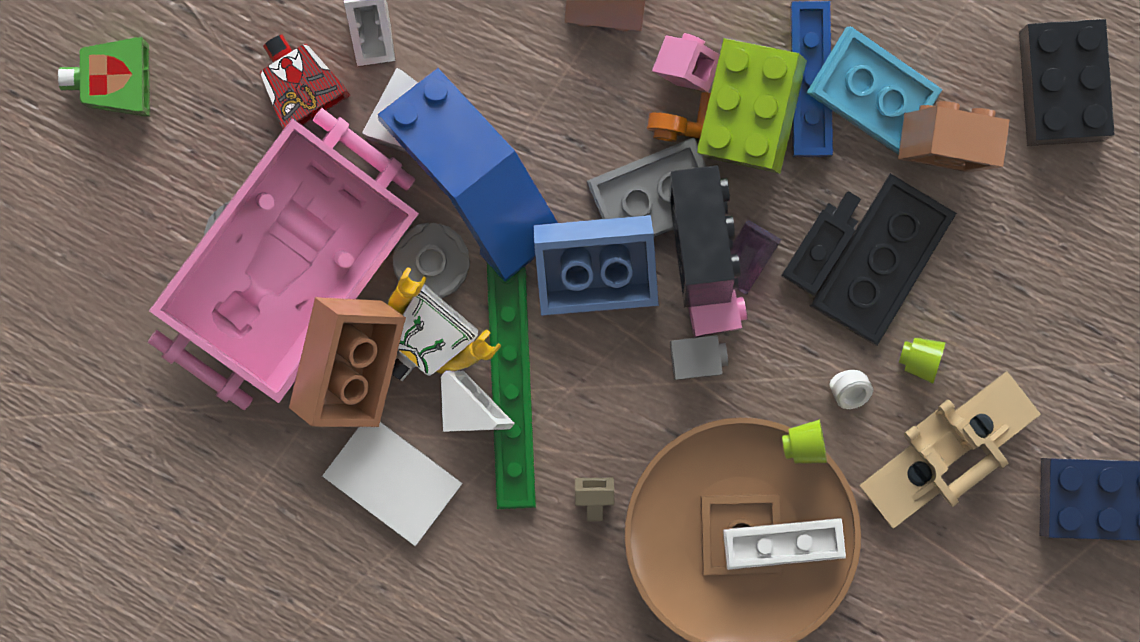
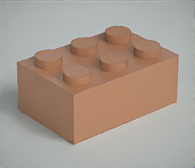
[289,297,406,427]

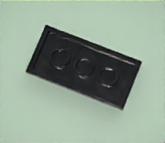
[810,173,957,346]

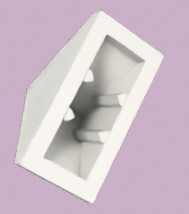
[344,0,395,66]
[441,370,515,432]

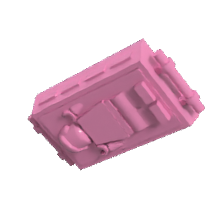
[148,108,419,410]

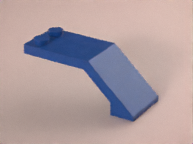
[378,68,558,282]

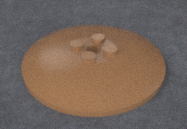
[625,417,861,642]

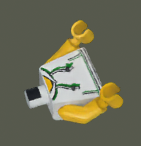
[388,268,501,381]

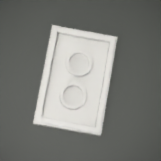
[322,422,463,546]

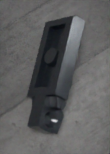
[781,191,861,296]

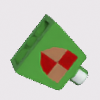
[58,37,150,116]

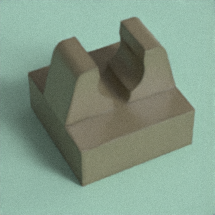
[575,477,614,521]

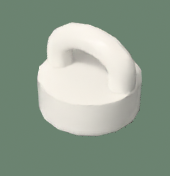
[829,370,873,409]

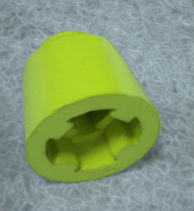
[899,338,946,384]
[782,419,827,463]

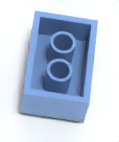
[534,215,659,316]

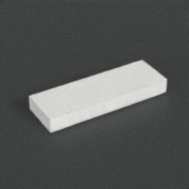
[723,518,846,570]

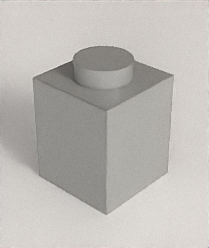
[670,335,728,380]

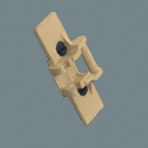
[859,371,1041,529]

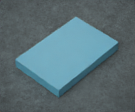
[807,26,943,155]

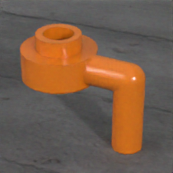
[647,92,711,142]

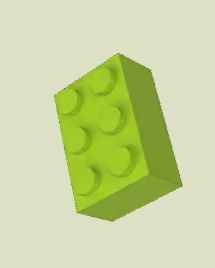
[697,38,807,174]

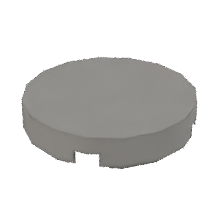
[393,223,470,299]

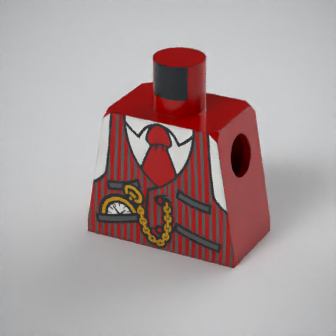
[260,34,350,129]

